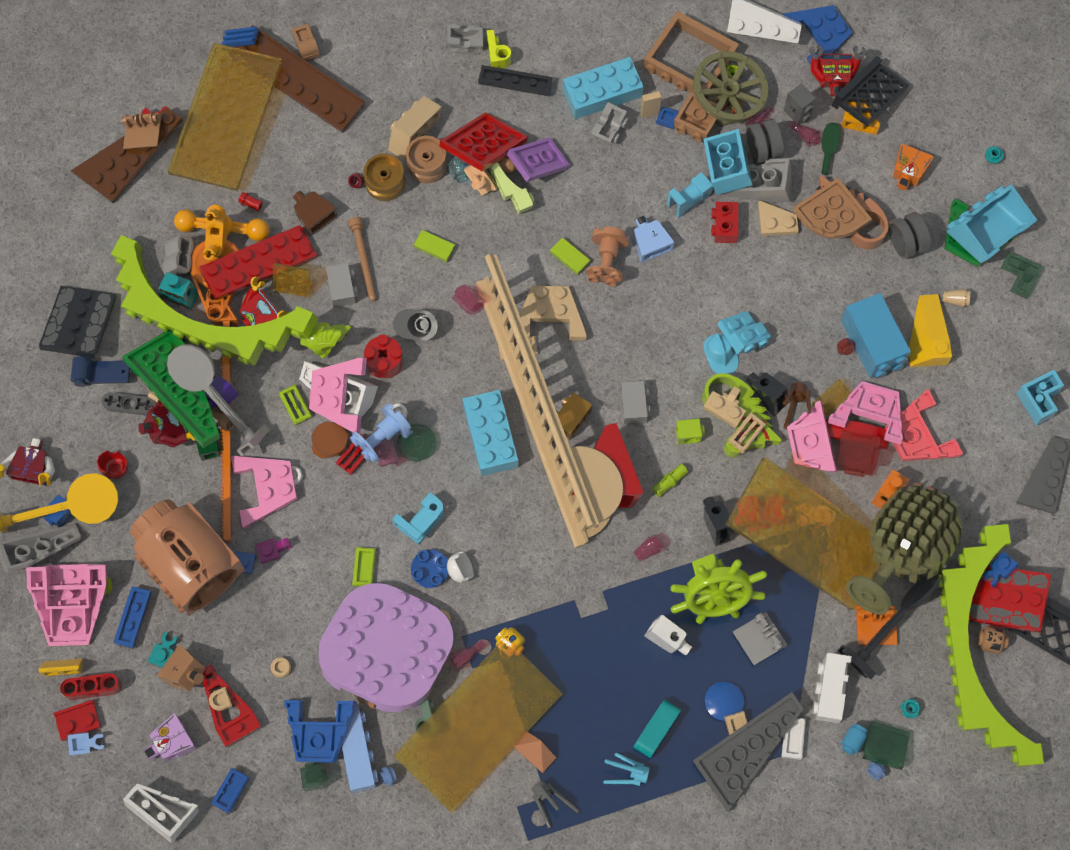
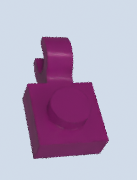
[255,537,292,564]

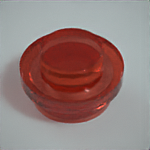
[837,338,856,355]

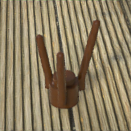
[783,382,812,429]

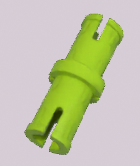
[651,464,688,497]

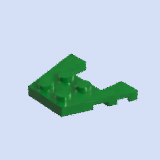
[944,198,1017,267]

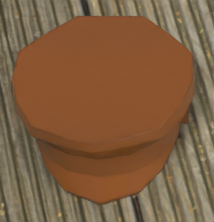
[311,421,349,458]

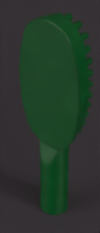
[821,122,841,175]

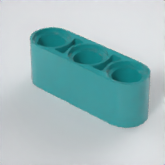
[633,699,681,759]

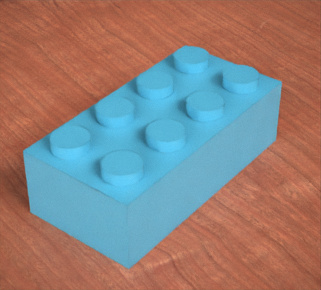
[562,57,643,119]
[462,390,518,476]

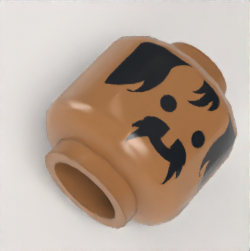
[978,626,1009,654]

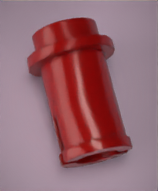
[238,192,263,212]

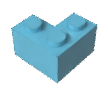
[1016,370,1064,426]

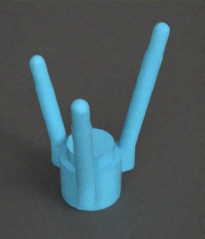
[603,753,649,786]

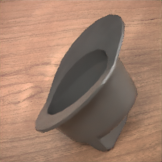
[393,309,438,341]

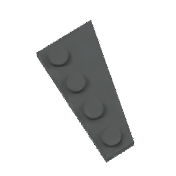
[1016,436,1070,514]

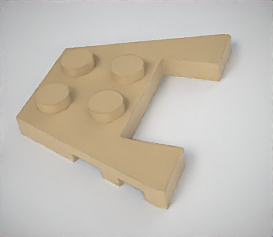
[514,286,587,340]

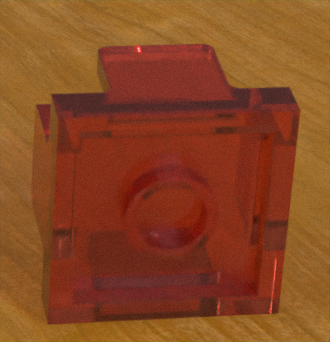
[835,430,880,477]

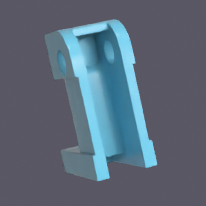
[667,172,713,218]
[392,492,444,545]

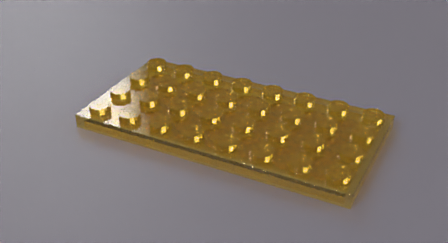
[167,43,283,191]
[725,457,878,610]
[393,638,562,813]

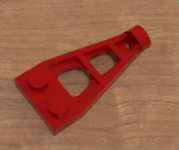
[203,665,261,748]

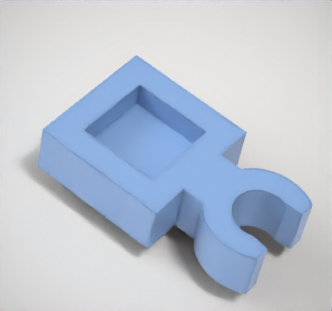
[68,732,104,755]

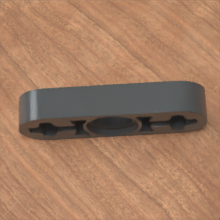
[101,392,156,416]

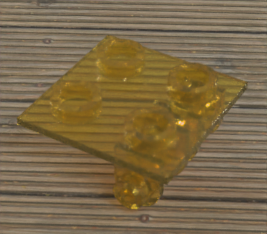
[273,263,313,298]

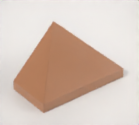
[513,731,556,773]

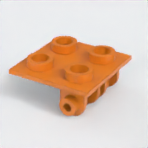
[856,606,898,645]

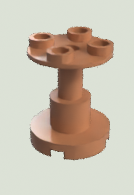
[586,226,630,286]

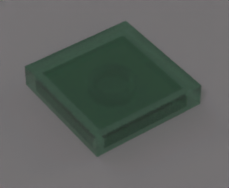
[862,721,910,770]

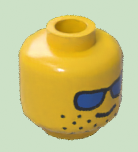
[495,627,525,657]

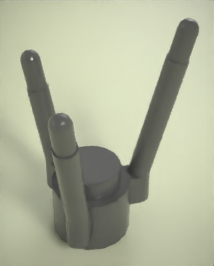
[531,779,580,829]

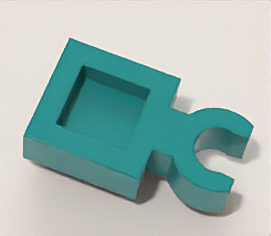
[148,632,178,668]

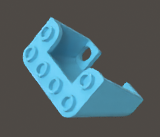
[946,184,1037,263]

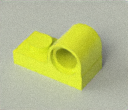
[487,30,511,69]

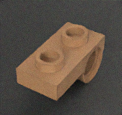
[291,24,320,61]

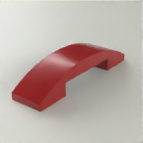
[826,419,888,449]

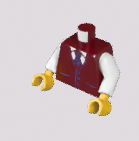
[0,438,55,486]

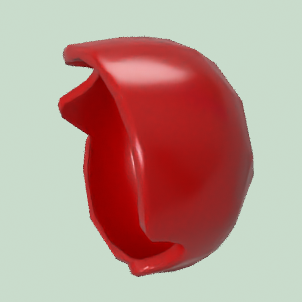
[97,450,129,479]

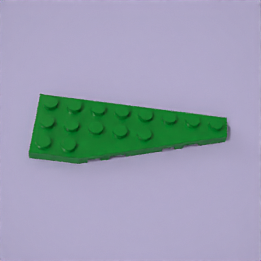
[122,330,220,448]

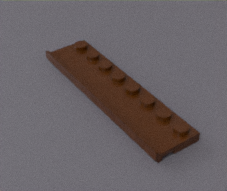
[229,25,365,133]

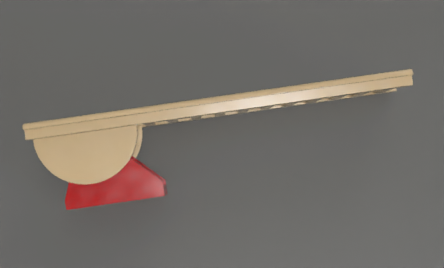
[475,254,644,548]

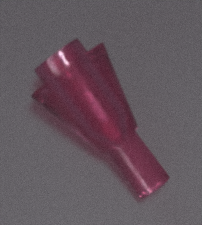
[745,106,773,126]
[789,121,820,147]
[450,640,485,669]

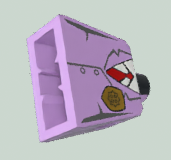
[144,713,197,762]

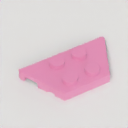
[787,401,837,473]

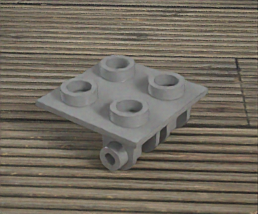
[733,612,787,665]

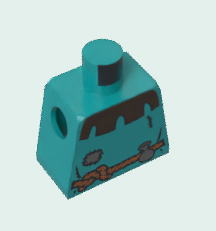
[159,272,199,310]

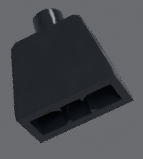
[746,372,788,417]
[703,497,735,546]

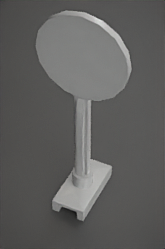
[167,344,269,457]

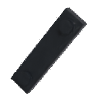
[478,65,553,96]

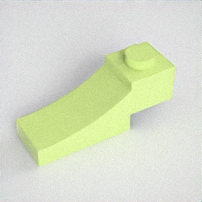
[489,162,534,215]

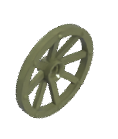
[693,51,768,122]

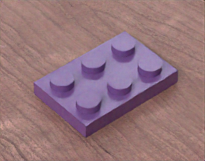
[507,137,570,182]

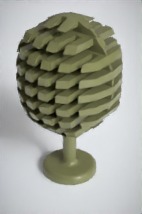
[846,482,963,615]

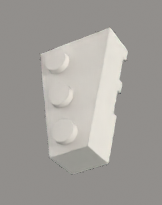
[812,653,852,723]
[123,784,199,843]

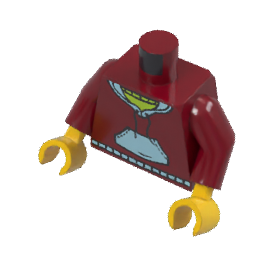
[138,401,195,448]

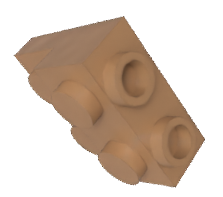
[674,92,723,142]

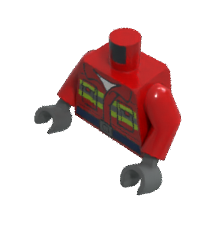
[809,45,866,97]

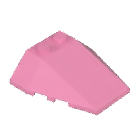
[26,564,107,646]

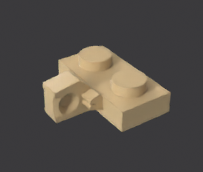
[702,386,746,428]

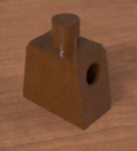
[293,191,337,236]

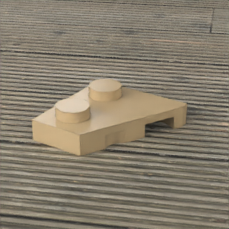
[758,201,798,236]

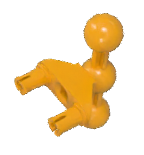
[174,204,270,260]

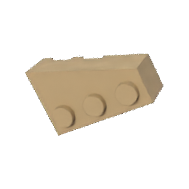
[388,96,442,161]

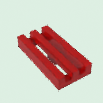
[336,434,376,475]

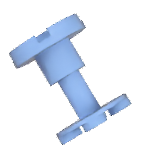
[350,403,413,463]

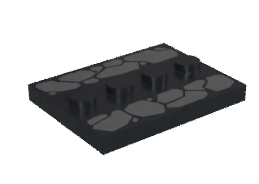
[39,286,116,358]

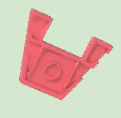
[885,389,963,462]

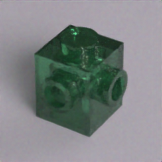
[300,762,328,792]

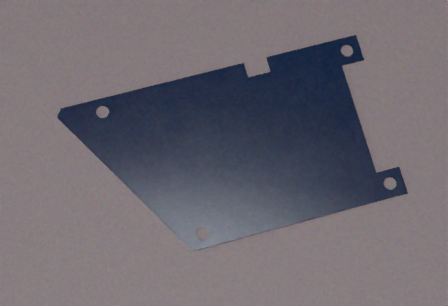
[462,524,829,841]

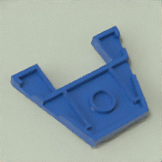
[782,5,852,65]
[284,700,357,763]

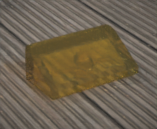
[811,378,851,418]

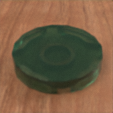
[398,424,436,462]

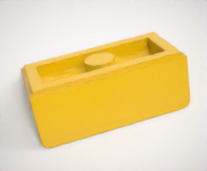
[39,658,83,676]

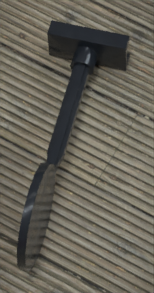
[837,572,942,679]

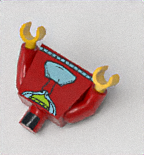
[235,277,288,327]

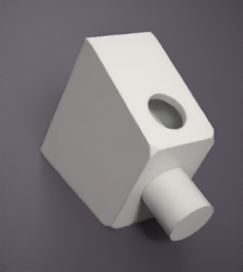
[644,615,692,655]

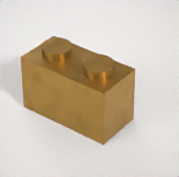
[557,392,592,440]

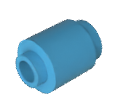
[840,724,868,755]

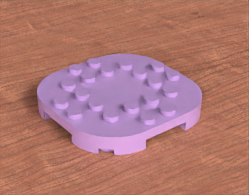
[318,583,453,713]

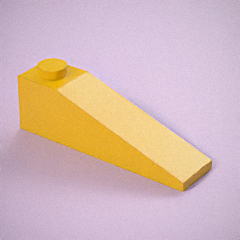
[908,294,952,367]

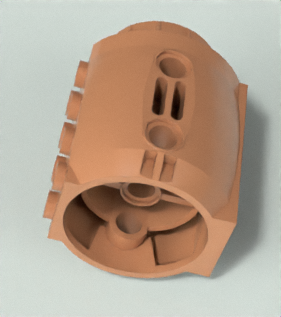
[130,499,245,616]

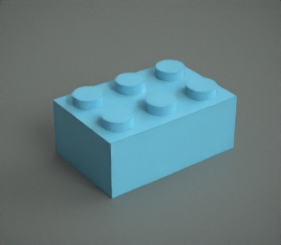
[704,129,753,195]

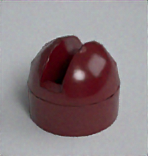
[348,172,364,188]

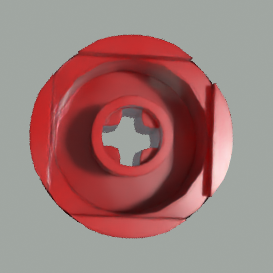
[364,334,403,378]

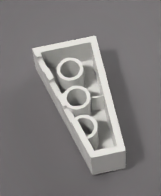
[727,0,802,43]

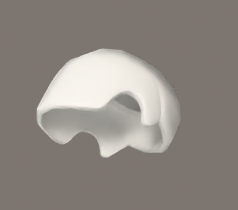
[447,552,474,583]

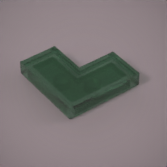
[1001,251,1043,299]

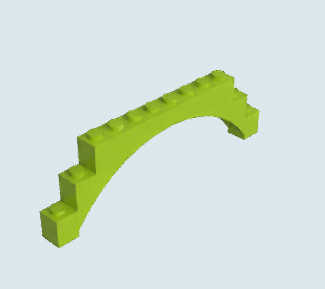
[111,235,318,366]
[938,524,1044,767]

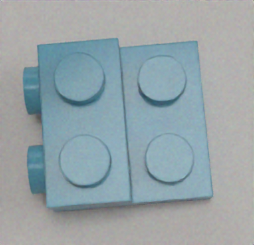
[717,311,771,355]

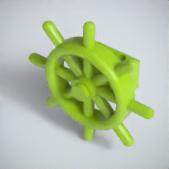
[671,553,767,624]

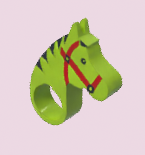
[702,373,782,458]

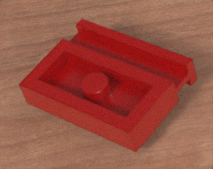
[54,700,101,741]

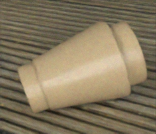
[943,289,971,307]

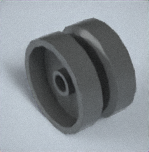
[746,118,784,164]
[888,212,931,259]

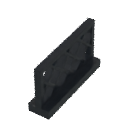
[831,56,909,127]
[1004,597,1070,666]

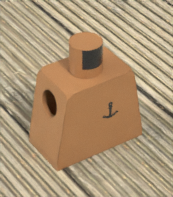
[157,645,205,691]

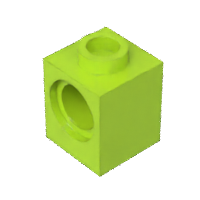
[675,419,705,445]

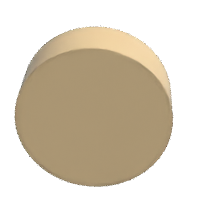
[271,657,291,678]

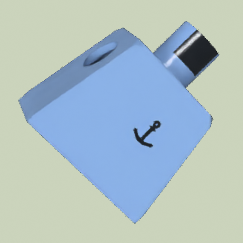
[633,216,674,263]

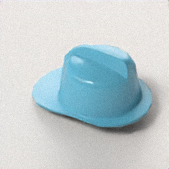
[703,333,739,374]

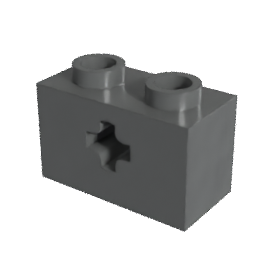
[784,83,816,125]

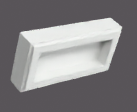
[781,718,806,760]

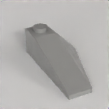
[713,158,792,202]
[0,523,81,572]

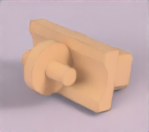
[464,165,498,196]

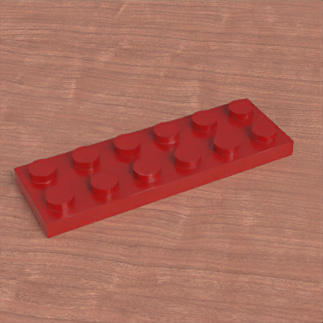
[199,225,317,300]

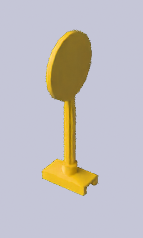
[0,473,118,534]

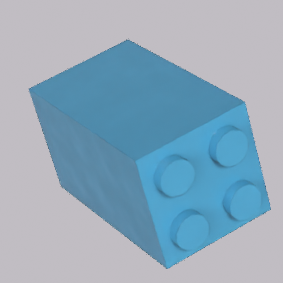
[841,293,911,379]

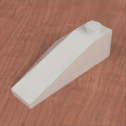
[299,361,378,416]

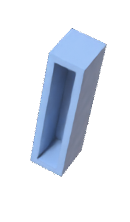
[335,706,379,793]

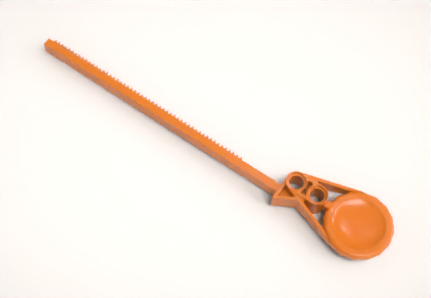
[190,240,239,543]

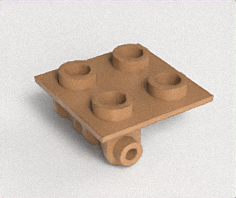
[121,112,162,149]

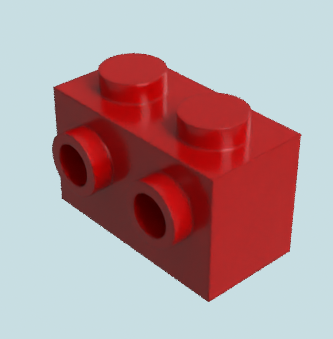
[711,201,738,243]

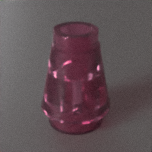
[633,535,663,561]

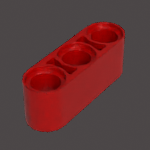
[60,673,122,700]

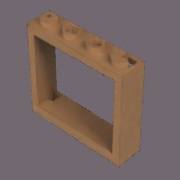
[643,11,739,99]

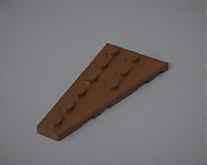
[71,108,183,203]

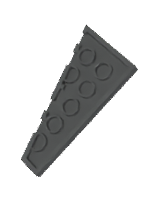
[693,692,804,812]

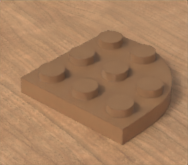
[793,178,872,239]

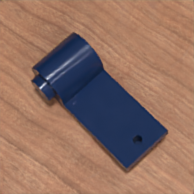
[70,356,130,387]

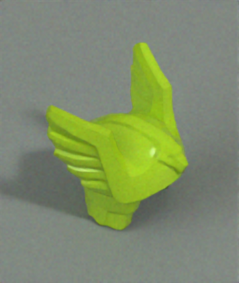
[300,322,351,359]

